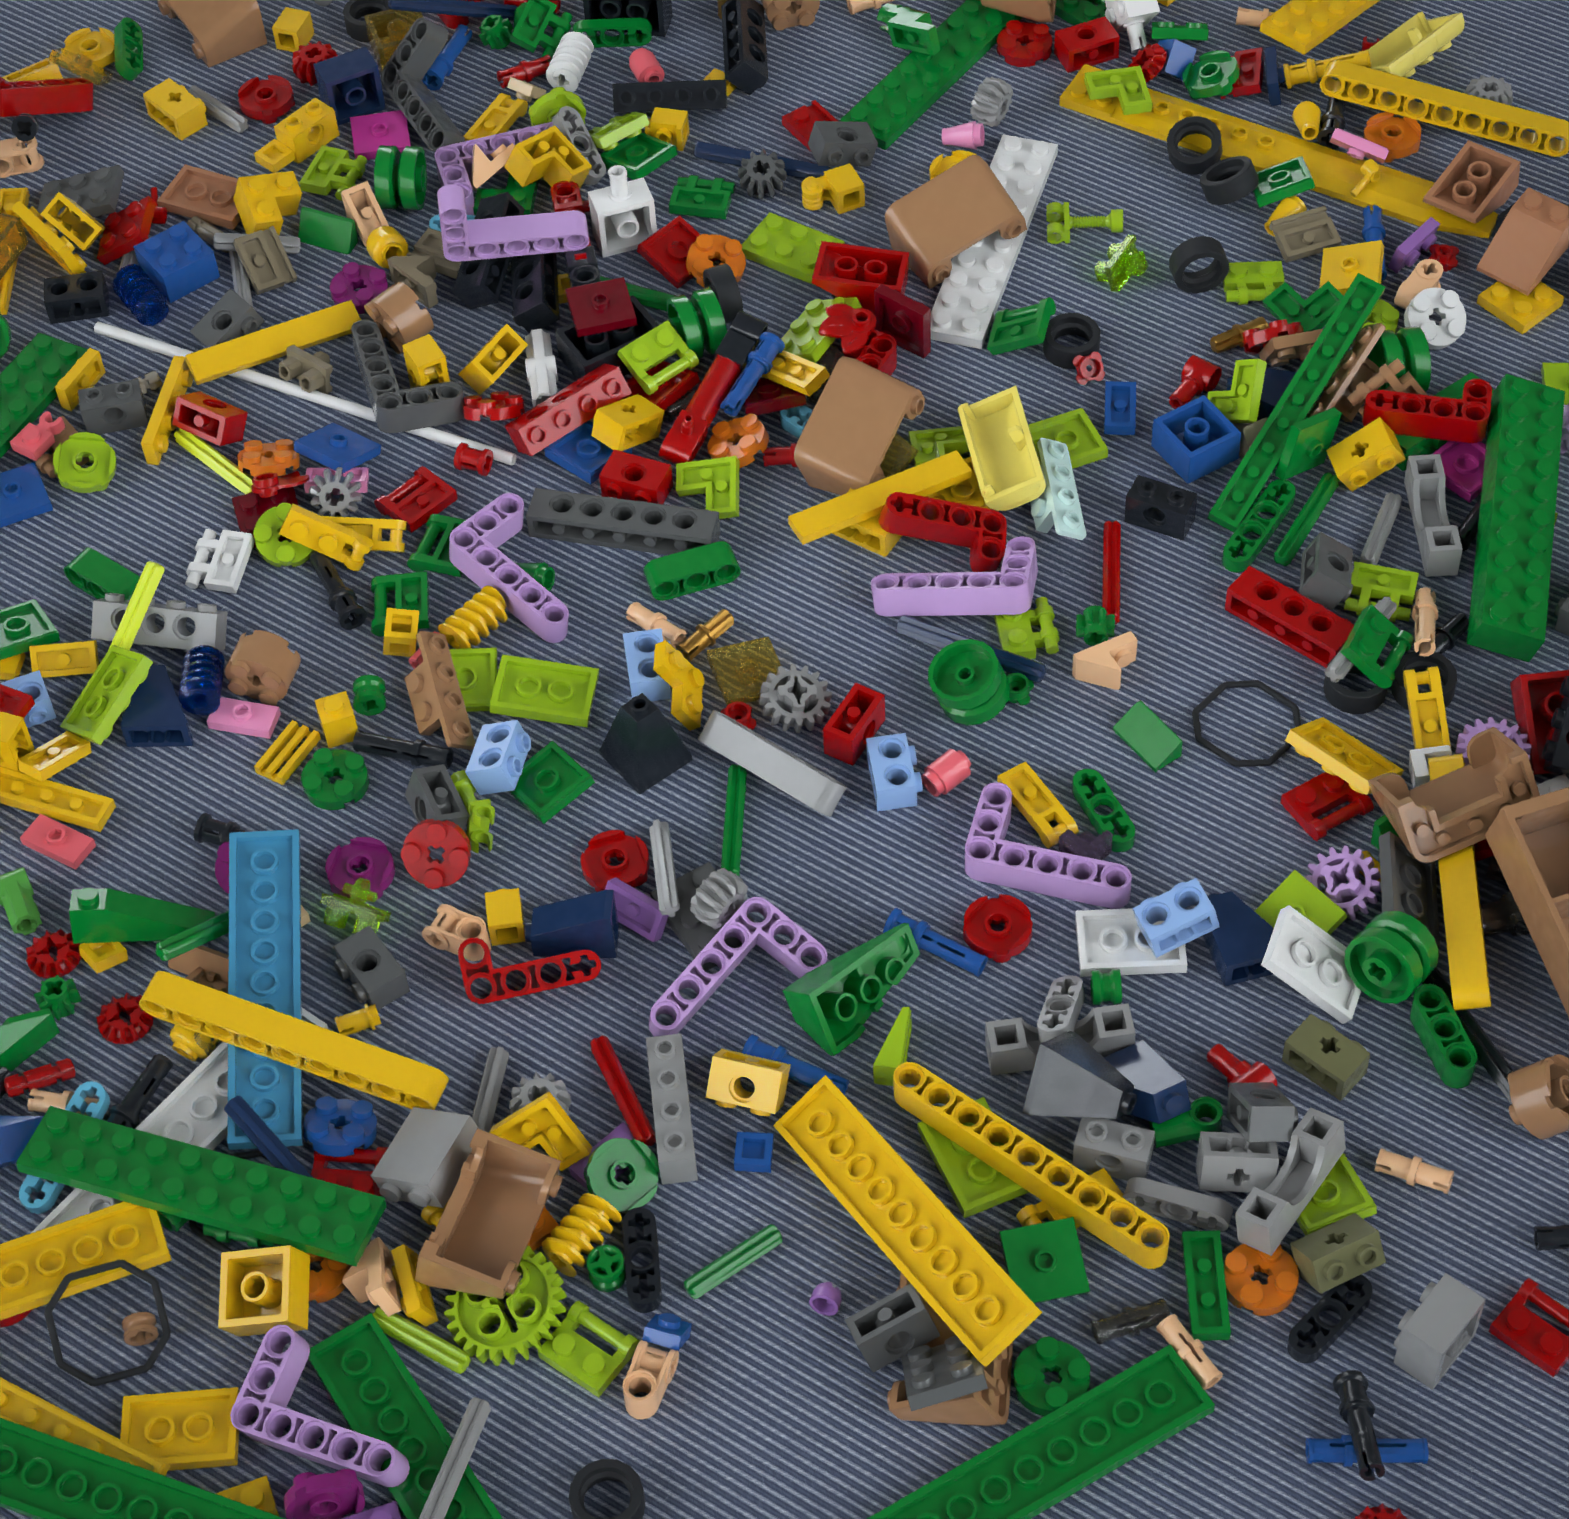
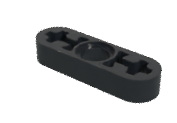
[622,1207,662,1313]
[1287,1275,1372,1363]

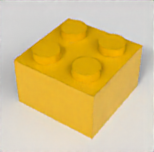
[218,1245,310,1337]

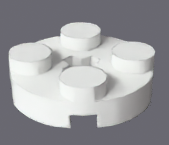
[1404,288,1466,350]

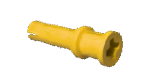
[1283,49,1372,89]

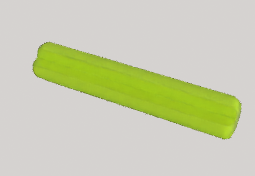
[373,1306,471,1374]

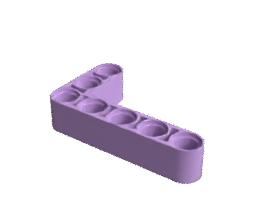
[435,122,571,215]
[437,184,589,262]
[449,493,569,643]
[871,536,1038,616]
[965,782,1132,909]
[649,897,827,1037]
[230,1325,410,1487]

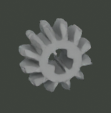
[1464,75,1513,117]
[970,76,1013,127]
[309,467,363,517]
[690,868,748,929]
[509,1072,571,1116]

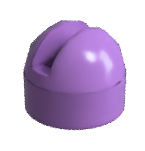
[809,1282,842,1316]

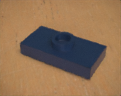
[1264,46,1285,106]

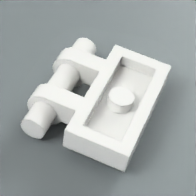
[185,529,255,594]

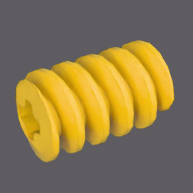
[438,585,508,649]
[542,1193,622,1277]

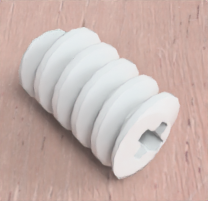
[546,31,594,92]

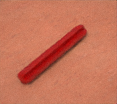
[1102,521,1121,625]
[590,1035,656,1146]

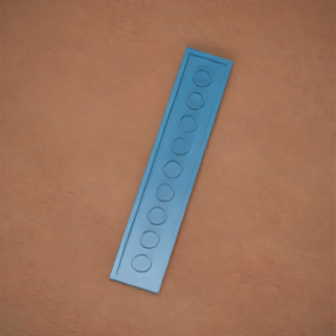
[227,829,303,1150]

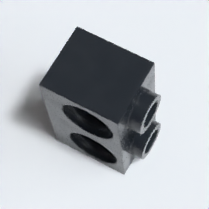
[44,271,109,324]

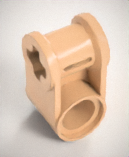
[0,137,45,178]
[1394,259,1443,310]
[422,904,492,961]
[622,1340,679,1420]

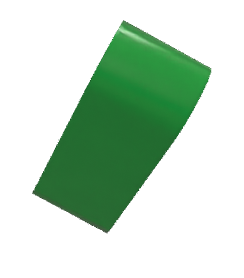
[643,541,741,601]
[64,547,140,600]
[1409,984,1477,1089]

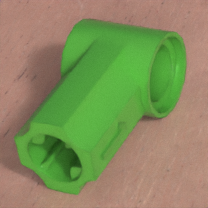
[0,867,42,935]

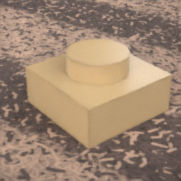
[507,77,547,102]

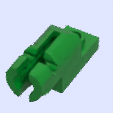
[877,3,941,56]

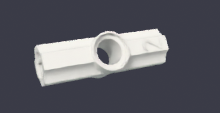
[525,329,558,408]

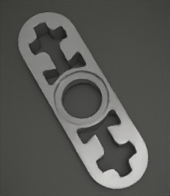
[552,106,606,185]
[1037,975,1085,1043]
[1123,1177,1233,1232]

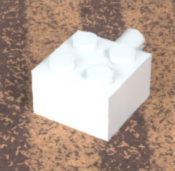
[1105,0,1160,53]
[588,165,657,258]

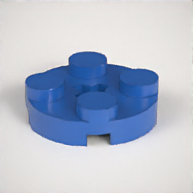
[303,1096,377,1157]

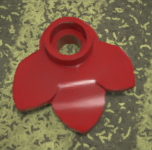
[818,304,877,354]
[251,471,310,498]

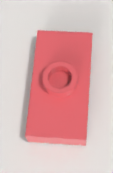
[20,814,96,870]

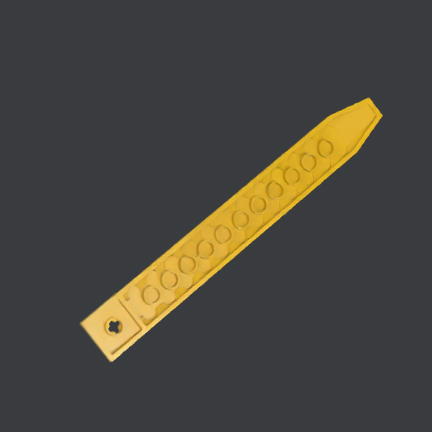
[1059,64,1499,239]

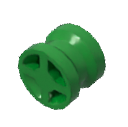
[353,675,386,716]
[1090,969,1122,1006]
[586,1244,626,1292]

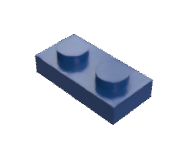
[1104,381,1136,435]

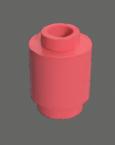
[629,48,665,83]
[921,749,971,797]

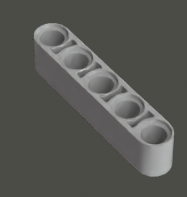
[698,710,847,817]

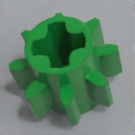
[479,15,514,49]
[1076,605,1115,646]
[34,975,82,1020]

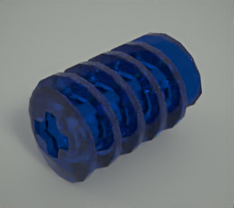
[112,264,169,326]
[179,645,225,716]

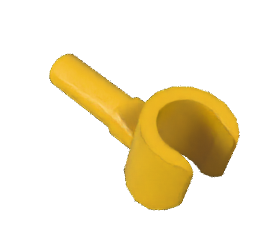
[1350,159,1381,197]

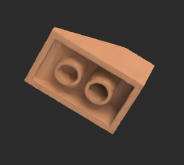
[1423,140,1521,224]
[1477,187,1569,296]

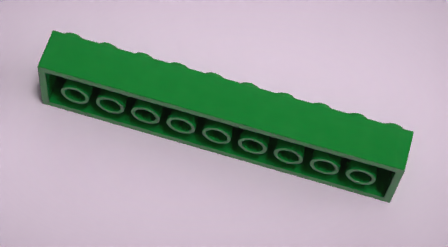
[1467,374,1565,662]

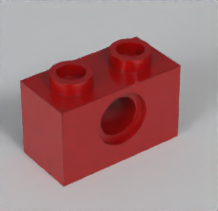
[1054,16,1120,73]
[172,391,248,446]
[599,449,673,504]
[823,683,885,766]

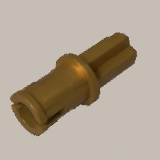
[1210,316,1269,353]
[676,609,734,662]

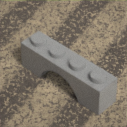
[1404,454,1463,577]
[985,1003,1136,1076]
[1235,1107,1346,1256]

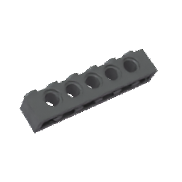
[526,488,721,555]

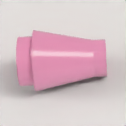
[942,121,985,150]

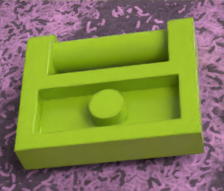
[617,320,699,395]
[538,1300,640,1398]

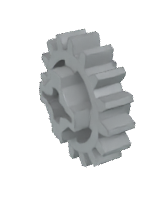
[759,664,832,733]

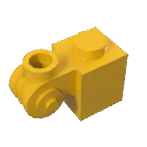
[801,163,865,214]

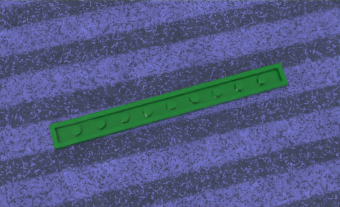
[1208,273,1385,532]

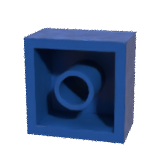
[134,221,220,303]
[1151,395,1241,484]

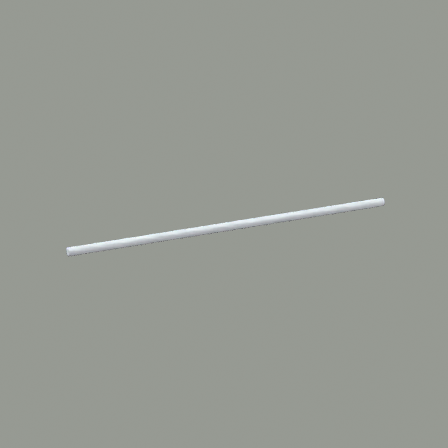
[94,321,516,466]

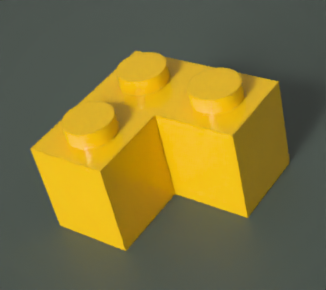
[504,125,592,189]
[233,171,302,236]

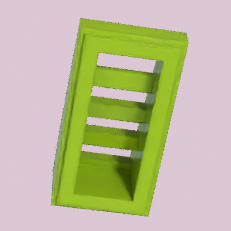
[873,1006,912,1086]

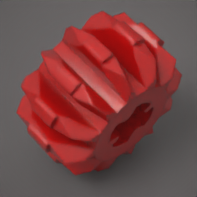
[292,41,338,86]

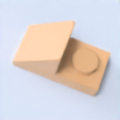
[471,143,515,192]
[341,181,389,247]
[1072,631,1137,690]
[342,1237,401,1317]

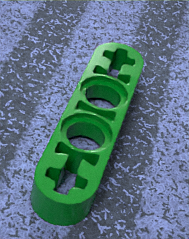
[1222,479,1296,573]

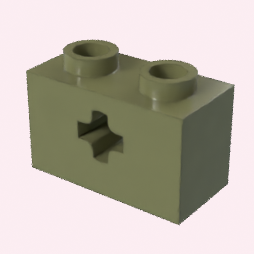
[1282,1014,1370,1101]
[1290,1213,1386,1294]

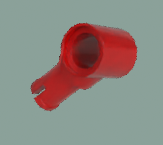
[1169,355,1222,409]
[1206,1043,1278,1087]

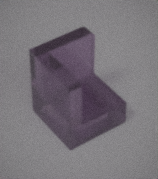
[1059,829,1113,860]

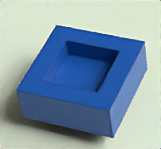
[734,1132,774,1173]
[642,1313,692,1351]

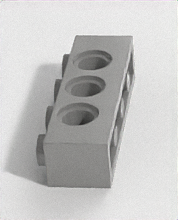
[91,593,228,653]
[646,1033,698,1185]

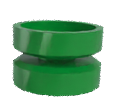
[374,145,427,210]
[667,287,727,359]
[1367,326,1431,392]
[928,639,1010,725]
[1344,911,1439,1004]

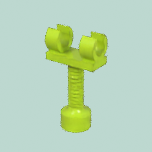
[1046,202,1123,244]
[450,770,495,854]

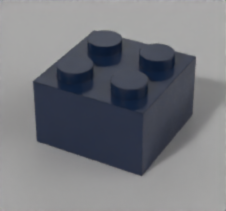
[313,46,386,126]

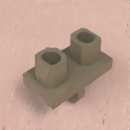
[279,345,333,394]

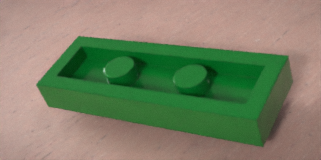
[1181,1230,1231,1341]

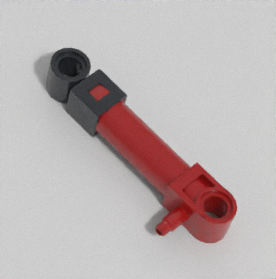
[550,181,601,287]
[658,311,768,465]

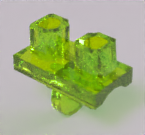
[1094,235,1148,292]
[320,877,391,934]

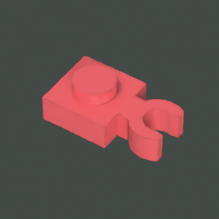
[10,411,65,461]

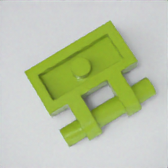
[582,112,650,151]
[299,145,367,201]
[1223,261,1285,305]
[1344,561,1419,622]
[994,597,1060,659]

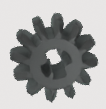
[738,149,787,200]

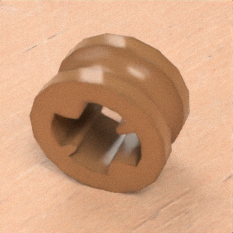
[122,1312,159,1346]

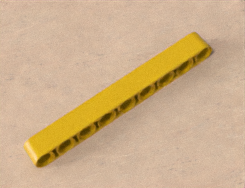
[1320,60,1569,157]
[1428,753,1492,1011]
[139,971,449,1110]
[893,1062,1170,1269]

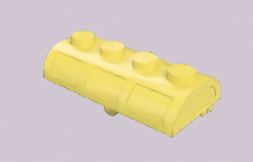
[1359,12,1465,88]
[957,386,1046,511]

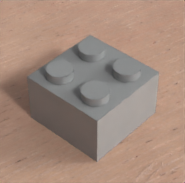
[1393,1273,1486,1390]

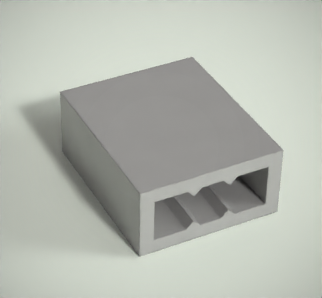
[371,1107,479,1208]

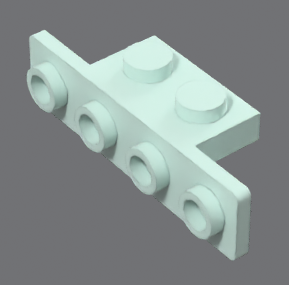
[1030,438,1087,540]

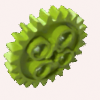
[444,1246,567,1366]

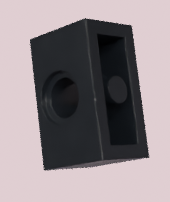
[1124,475,1197,541]

